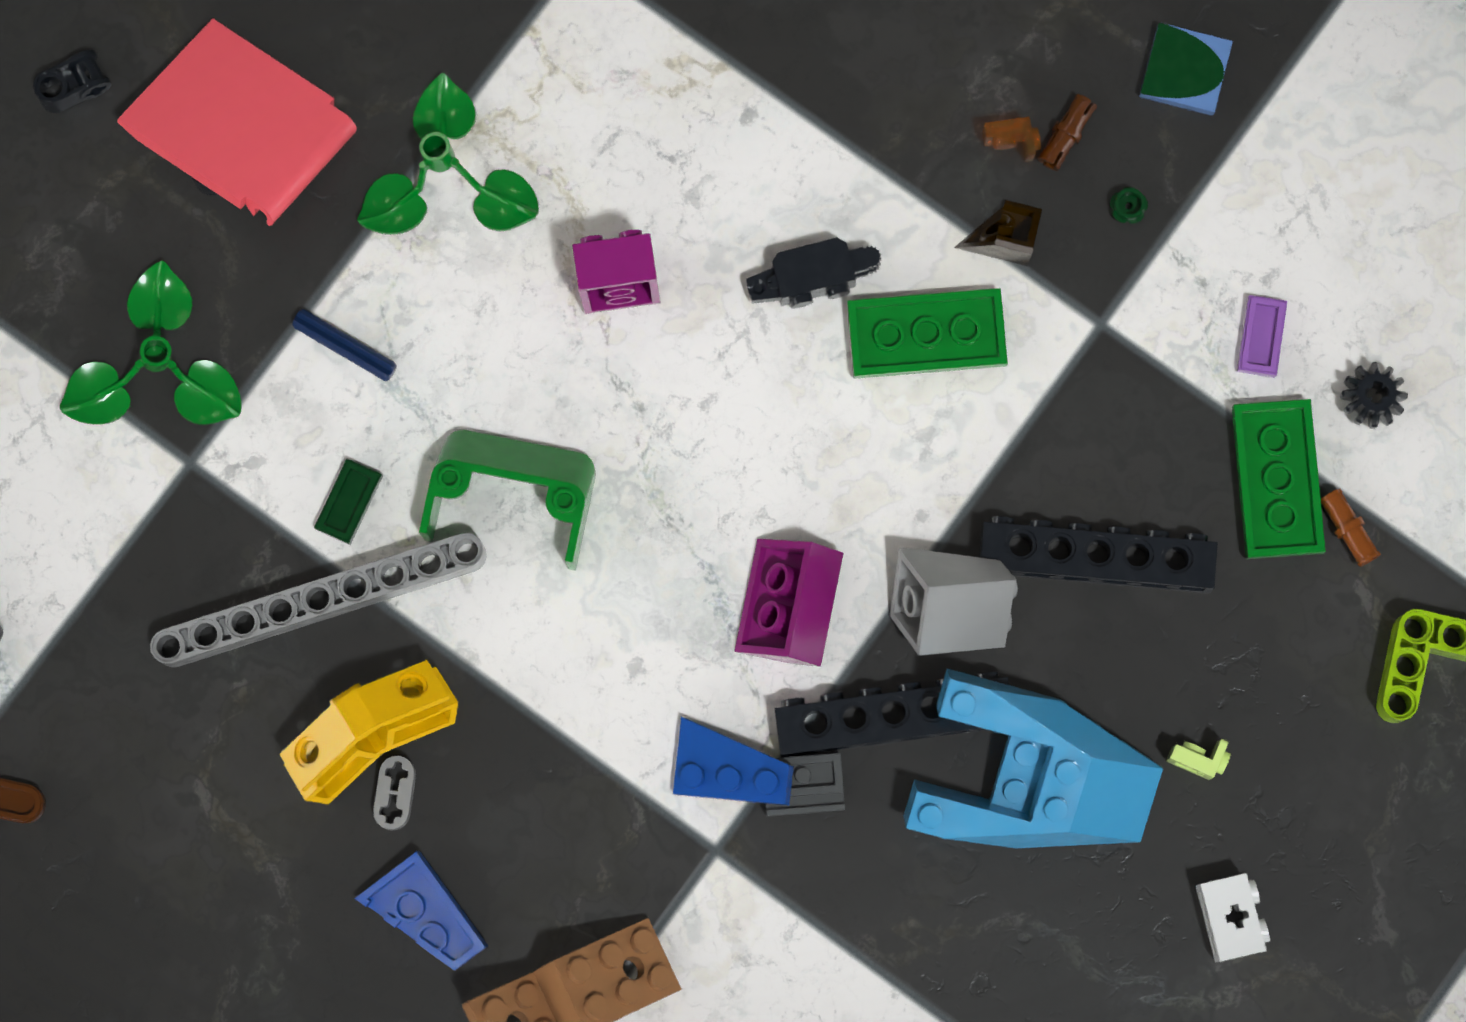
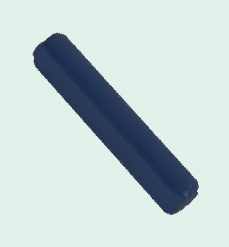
[292,309,397,381]

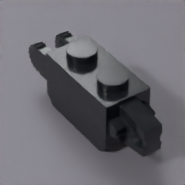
[746,237,881,309]

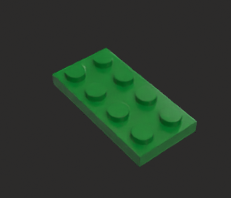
[847,288,1008,379]
[1232,399,1326,559]

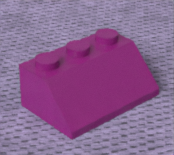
[734,539,844,667]

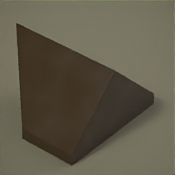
[954,200,1042,266]

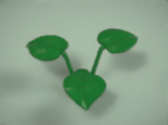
[357,73,539,235]
[60,261,241,425]

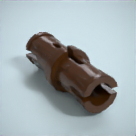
[1037,94,1097,171]

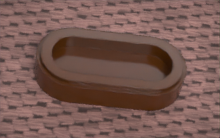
[0,778,46,824]

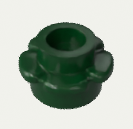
[1110,187,1148,224]

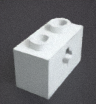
[1196,873,1270,962]

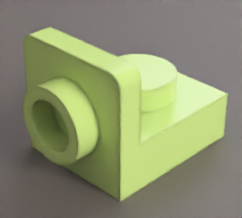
[1166,739,1231,780]

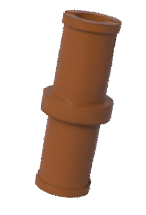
[1321,488,1381,567]

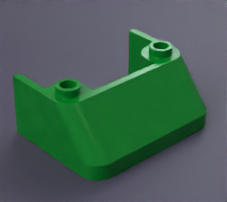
[419,430,596,571]

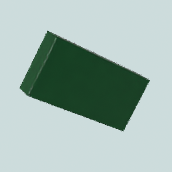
[314,459,383,545]

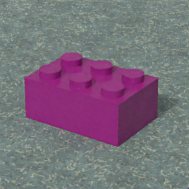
[572,230,660,314]

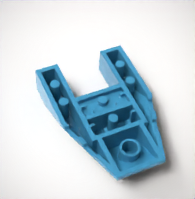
[903,669,1163,848]

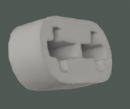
[373,756,416,831]

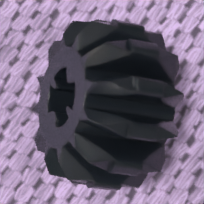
[1340,362,1408,429]

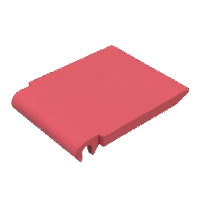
[117,19,357,226]

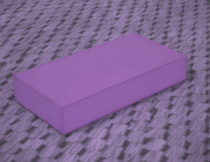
[1237,295,1287,378]

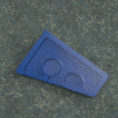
[673,717,794,806]
[355,851,488,971]

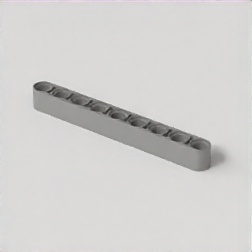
[150,533,487,668]

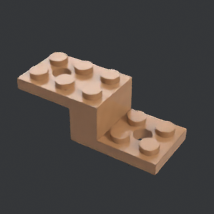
[462,918,682,1022]

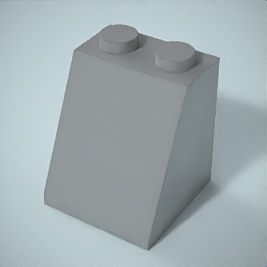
[890,548,1018,655]

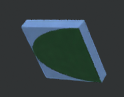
[1139,22,1233,116]

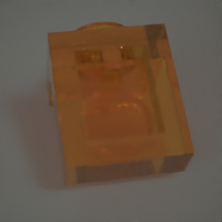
[982,117,1041,163]

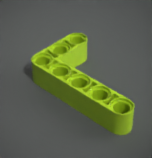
[1376,609,1466,723]

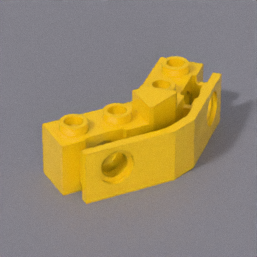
[280,660,458,805]

